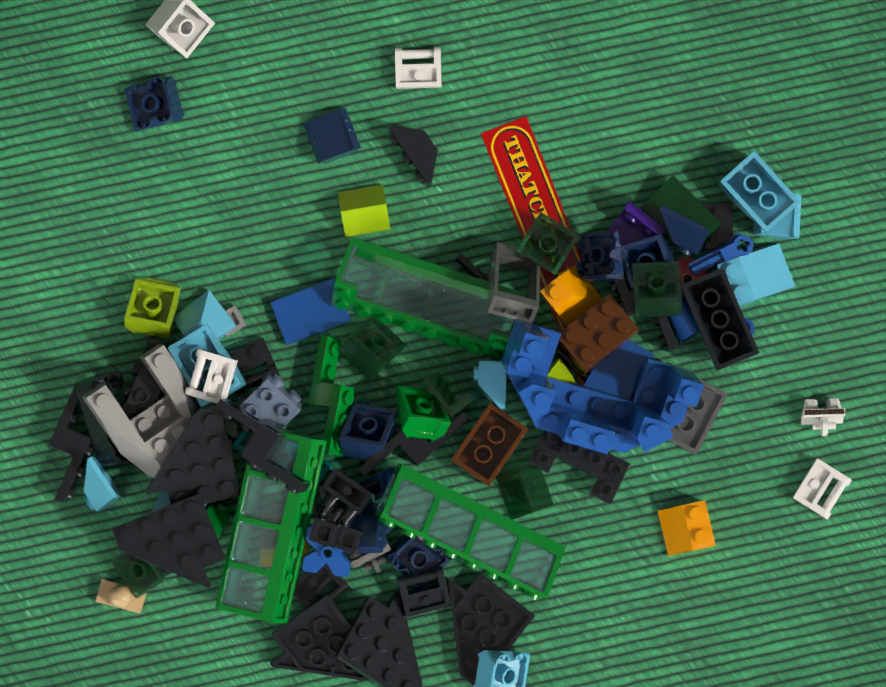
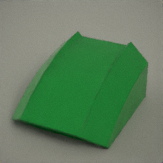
[396,386,451,441]

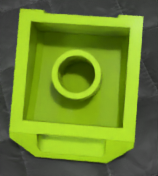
[124,277,181,339]

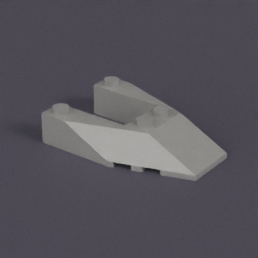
[82,344,199,478]

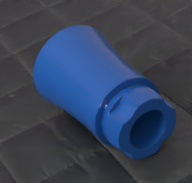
[661,289,700,344]

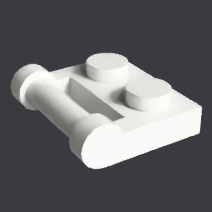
[395,47,442,89]
[185,349,238,404]
[792,458,852,520]

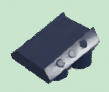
[125,76,184,132]
[303,108,361,164]
[577,231,625,284]
[342,502,393,554]
[384,524,451,589]

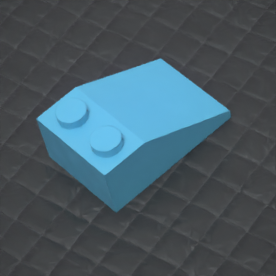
[717,151,800,233]
[715,244,795,307]
[168,324,247,408]

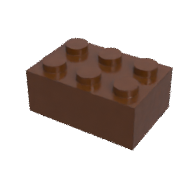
[557,294,639,377]
[451,403,528,487]

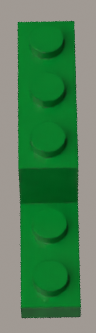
[308,335,355,457]

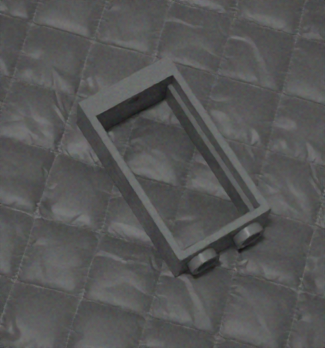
[487,242,541,323]

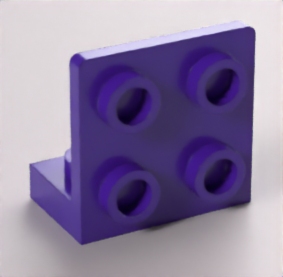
[606,201,666,245]

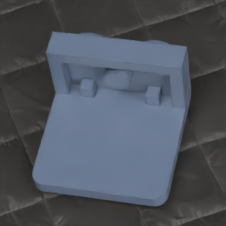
[239,372,302,428]

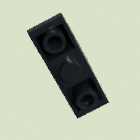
[388,125,438,187]

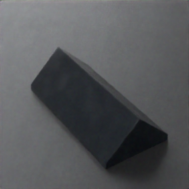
[680,268,759,371]

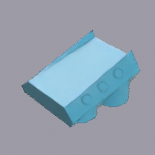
[752,193,801,239]
[473,650,530,687]

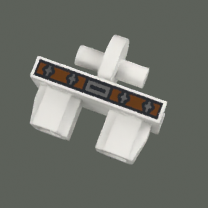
[801,398,846,436]

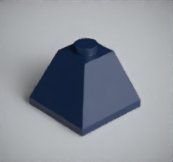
[660,206,710,256]
[620,233,678,290]
[339,403,398,459]

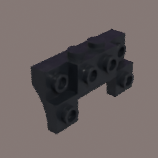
[121,338,183,420]
[528,430,630,505]

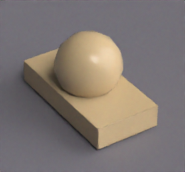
[96,579,147,614]

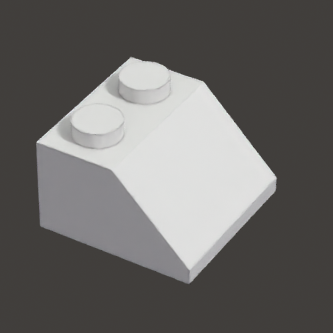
[145,0,215,58]

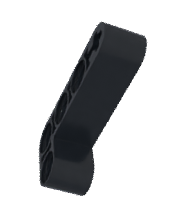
[76,371,127,466]

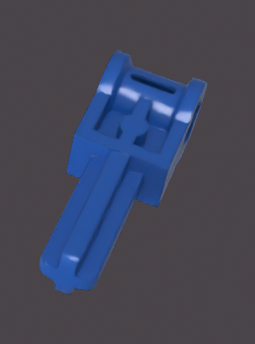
[688,233,753,275]

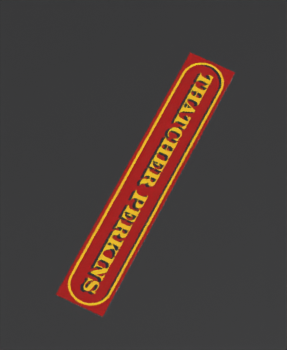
[481,116,595,386]

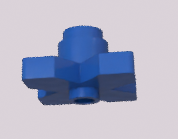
[302,524,351,577]

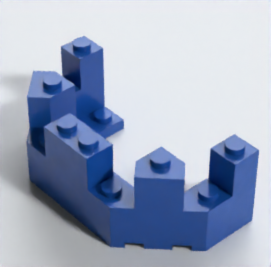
[501,319,704,454]

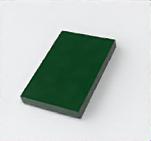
[640,175,722,256]

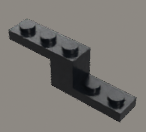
[609,280,678,352]
[48,382,95,503]
[216,399,310,494]
[359,412,469,476]

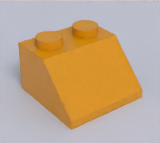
[657,500,716,556]

